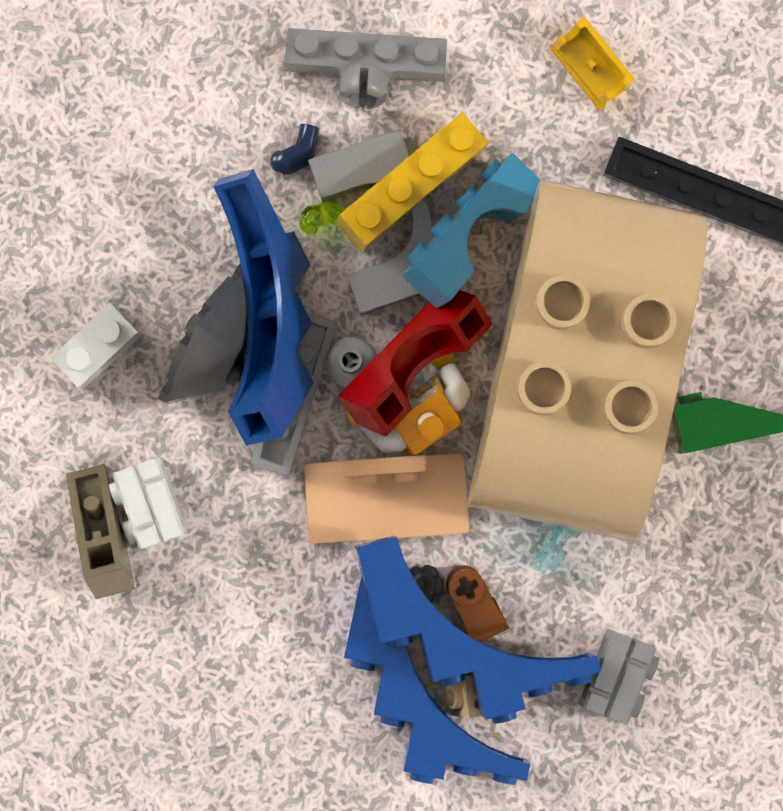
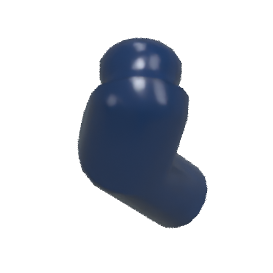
[270,124,320,175]

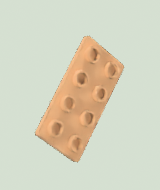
[304,453,470,544]

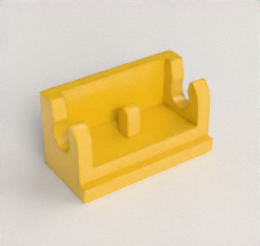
[550,16,635,111]

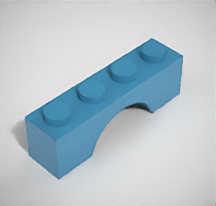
[401,153,540,309]

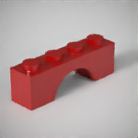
[338,290,493,437]

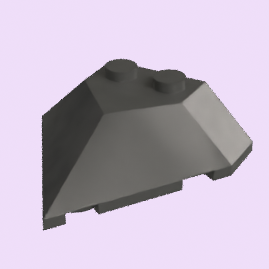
[158,263,248,404]

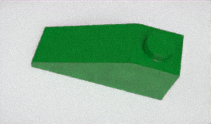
[672,392,783,454]

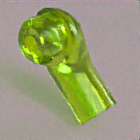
[298,201,345,235]

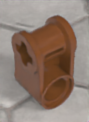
[446,565,509,642]

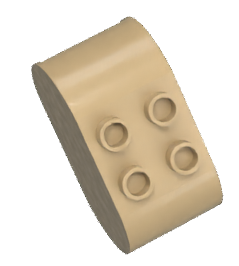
[468,179,708,542]

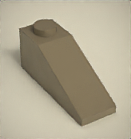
[66,464,135,599]

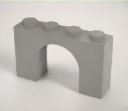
[308,129,439,316]

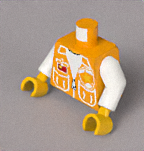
[342,353,470,455]

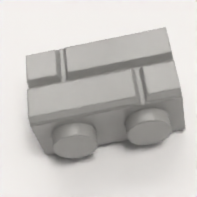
[578,628,659,725]

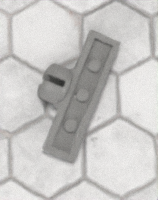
[285,28,447,109]
[249,313,338,476]

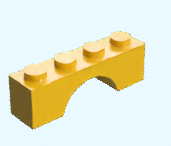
[336,112,489,254]

